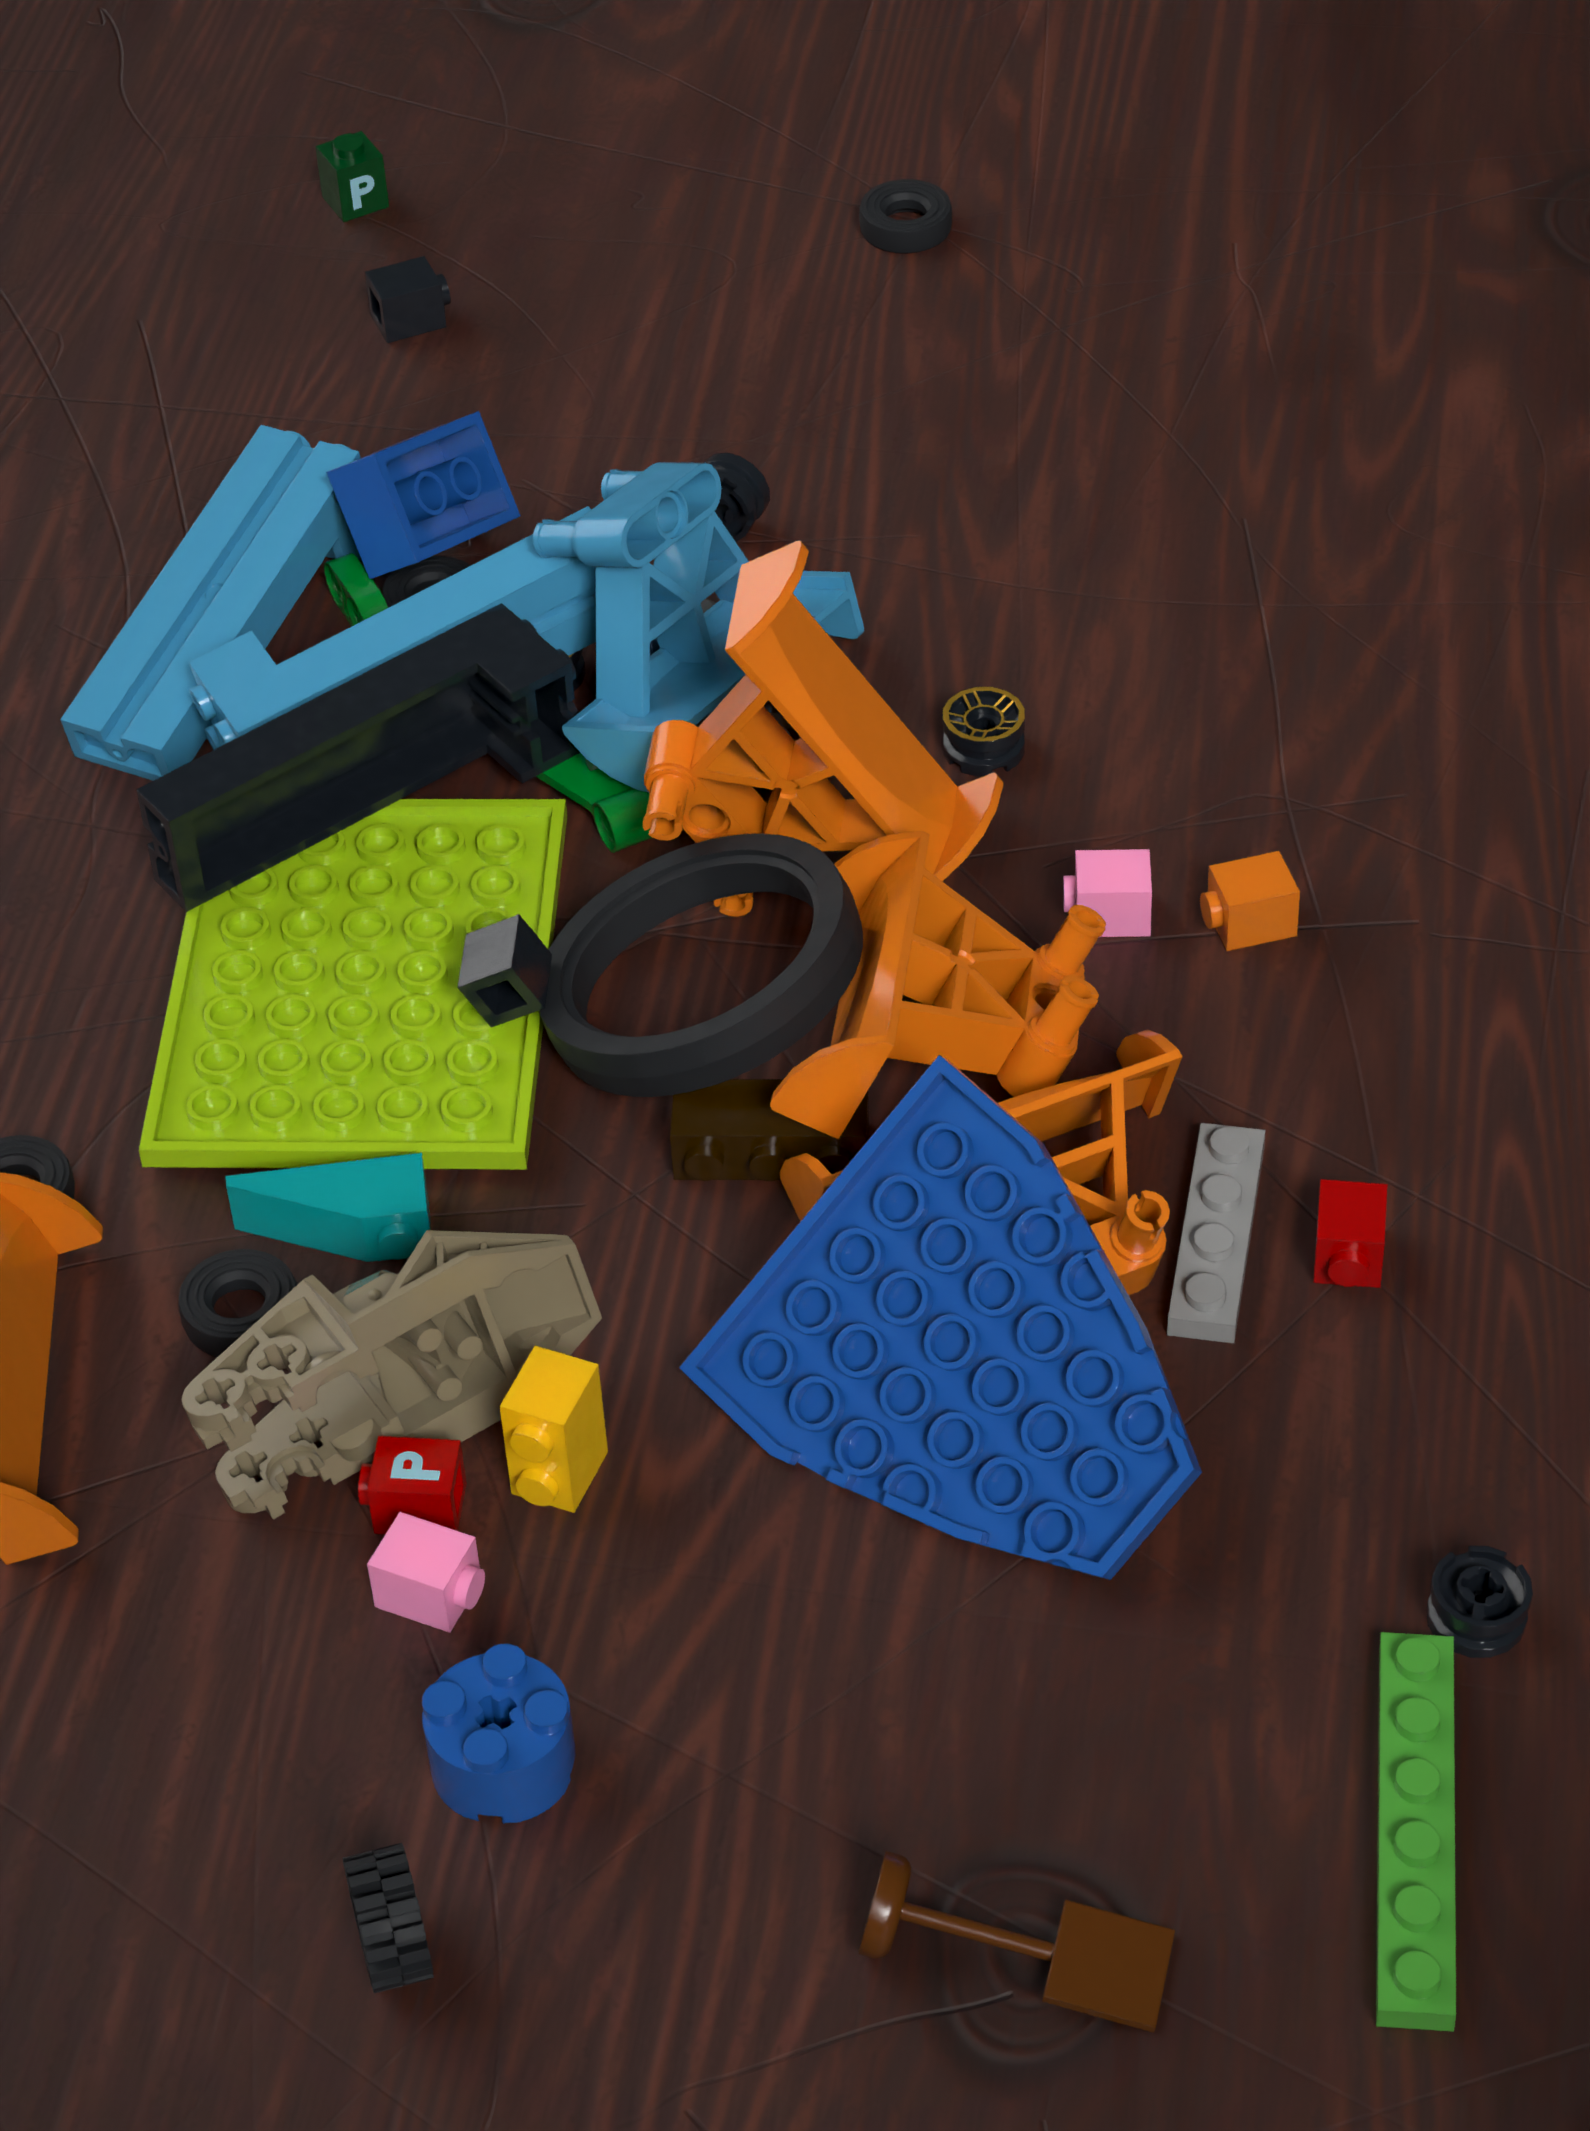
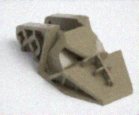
[182,1230,602,1519]

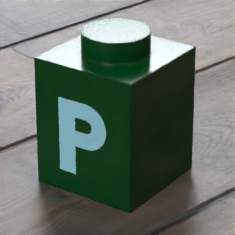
[315,131,389,223]

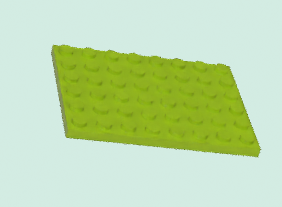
[139,799,567,1170]

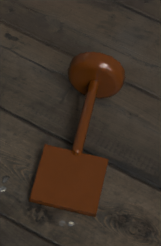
[858,1851,1175,2033]

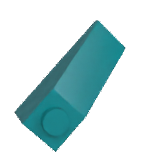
[226,1153,431,1262]

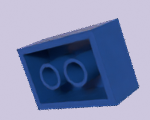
[326,411,521,579]

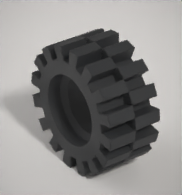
[342,1843,434,1994]

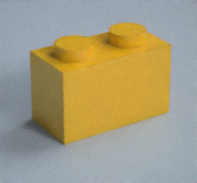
[499,1345,608,1513]

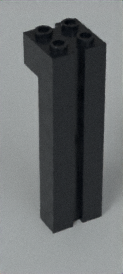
[136,603,580,912]

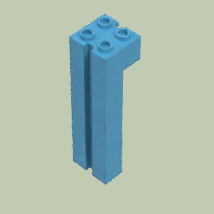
[60,425,361,781]
[189,506,596,750]

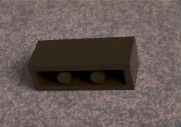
[670,1079,870,1181]

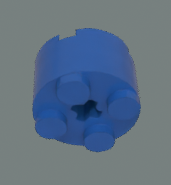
[422,1644,575,1823]

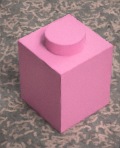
[1063,849,1152,937]
[367,1512,485,1633]

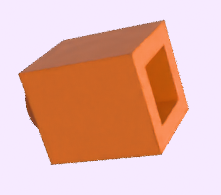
[1200,851,1300,951]

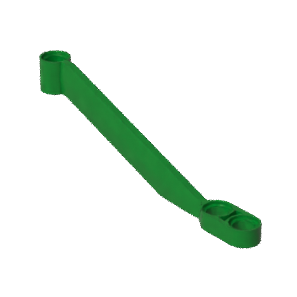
[324,553,652,853]

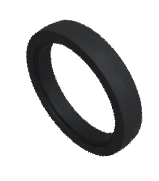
[539,834,863,1097]

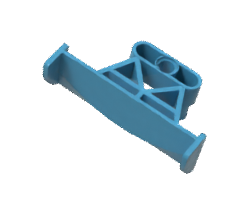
[533,462,864,792]

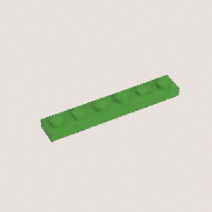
[1376,1632,1456,2032]

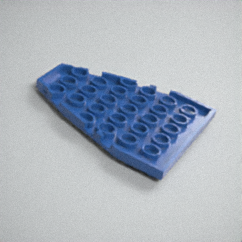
[679,1055,1202,1580]

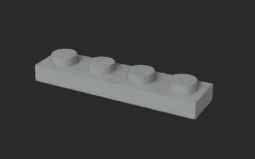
[1167,1123,1266,1343]

